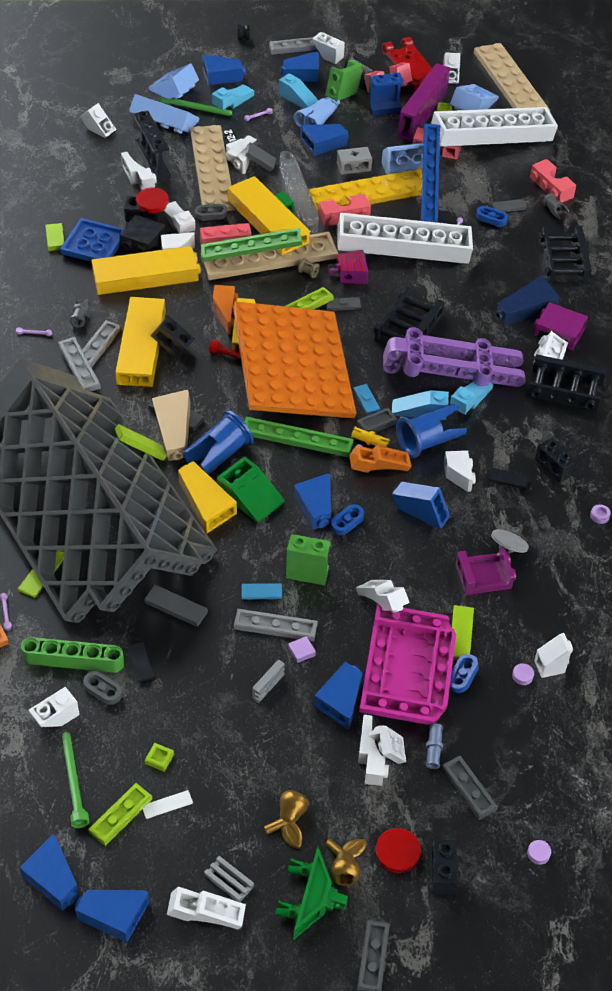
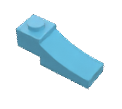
[212,84,254,110]
[450,381,493,414]

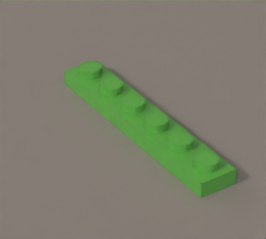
[201,228,302,262]
[244,417,354,457]

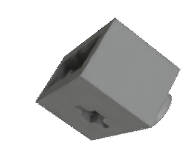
[337,147,372,175]

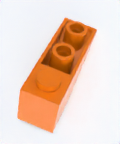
[213,285,238,335]

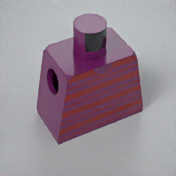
[328,250,368,284]

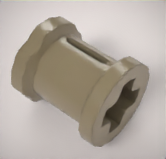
[298,258,320,278]

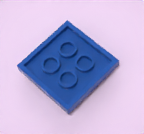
[60,218,123,262]

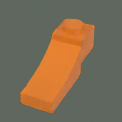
[349,445,411,473]

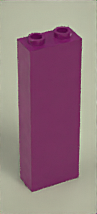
[398,63,450,142]

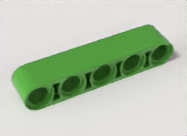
[21,637,124,673]

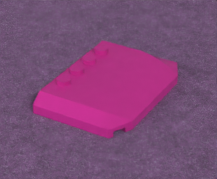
[359,603,456,725]

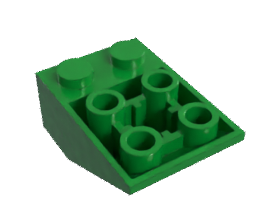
[217,456,285,523]

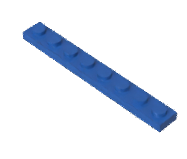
[421,123,440,223]

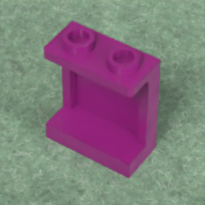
[533,302,588,350]
[456,546,516,595]

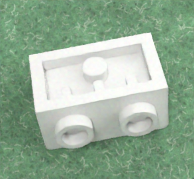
[534,331,568,361]
[368,726,406,764]

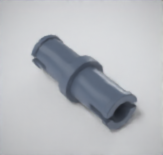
[426,723,443,769]

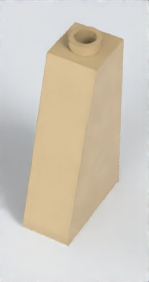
[152,390,190,461]

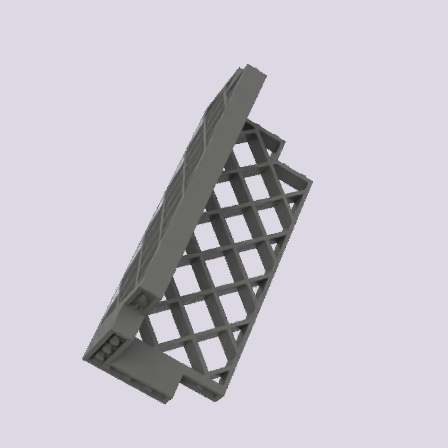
[0,358,217,623]

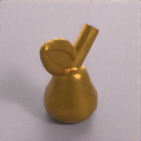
[264,790,309,849]
[325,839,367,886]

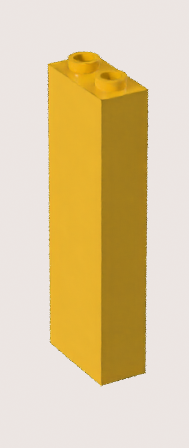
[227,176,310,255]
[92,246,201,295]
[116,297,166,387]

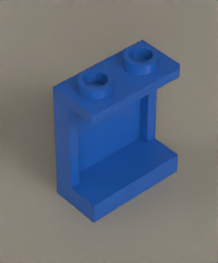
[368,72,404,116]

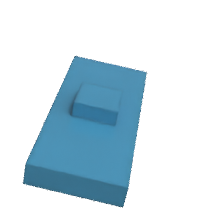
[353,384,380,415]
[242,583,282,599]

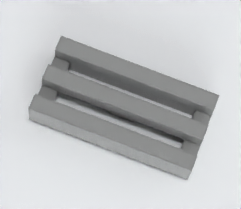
[252,660,285,703]
[204,856,254,902]

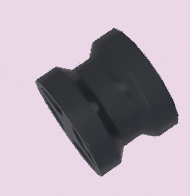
[238,24,250,40]

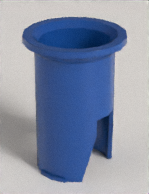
[396,404,467,458]
[182,410,254,475]

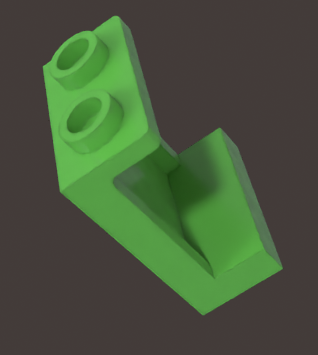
[325,59,364,101]
[286,534,330,586]

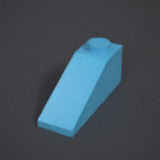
[279,74,319,109]
[392,390,449,420]

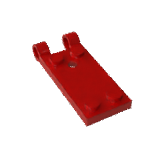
[382,37,432,90]

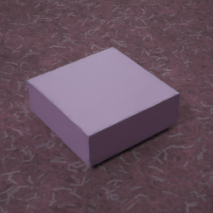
[288,636,316,663]

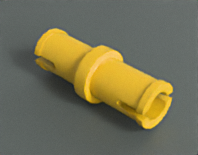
[351,426,390,447]

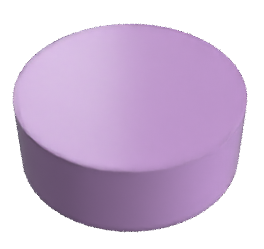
[590,505,611,524]
[512,664,534,685]
[527,840,551,865]

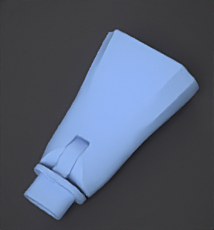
[294,97,340,127]

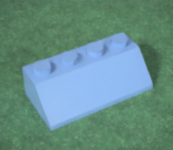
[129,94,200,134]

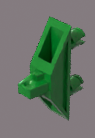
[275,847,348,939]

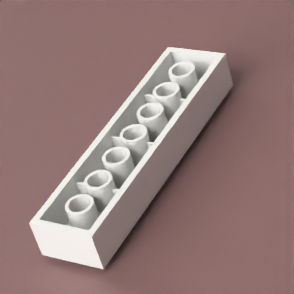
[431,107,558,147]
[337,213,473,264]

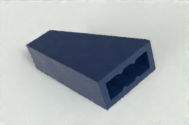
[495,276,560,326]

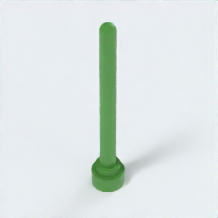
[160,96,232,116]
[62,732,89,828]

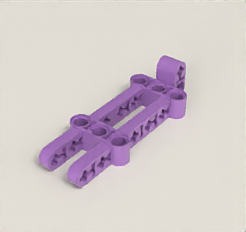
[383,327,525,387]

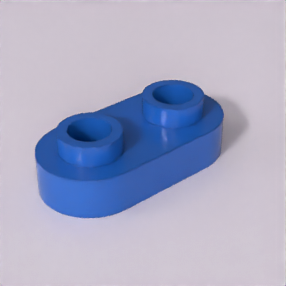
[476,206,508,227]
[331,504,364,535]
[450,654,479,693]

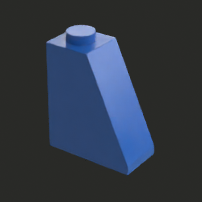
[280,52,319,82]
[203,55,246,85]
[300,124,349,156]
[294,473,331,530]
[392,482,450,529]
[314,661,362,729]
[20,834,79,911]
[75,890,150,942]

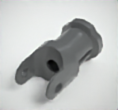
[542,193,569,220]
[70,299,90,328]

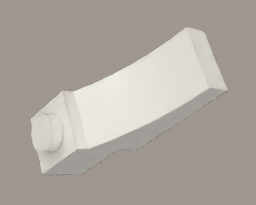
[121,152,157,190]
[161,201,195,234]
[356,580,409,613]
[358,715,389,786]
[167,887,246,929]

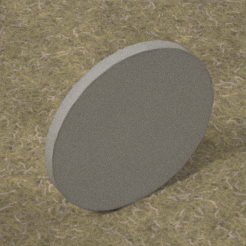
[491,529,529,554]

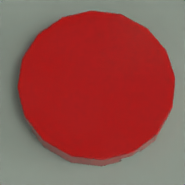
[136,188,169,213]
[375,828,421,873]

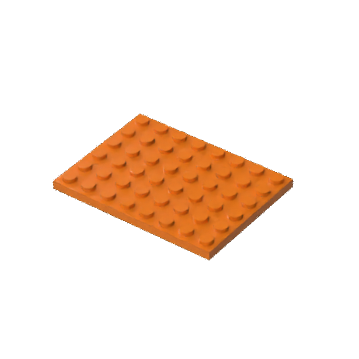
[233,301,357,419]

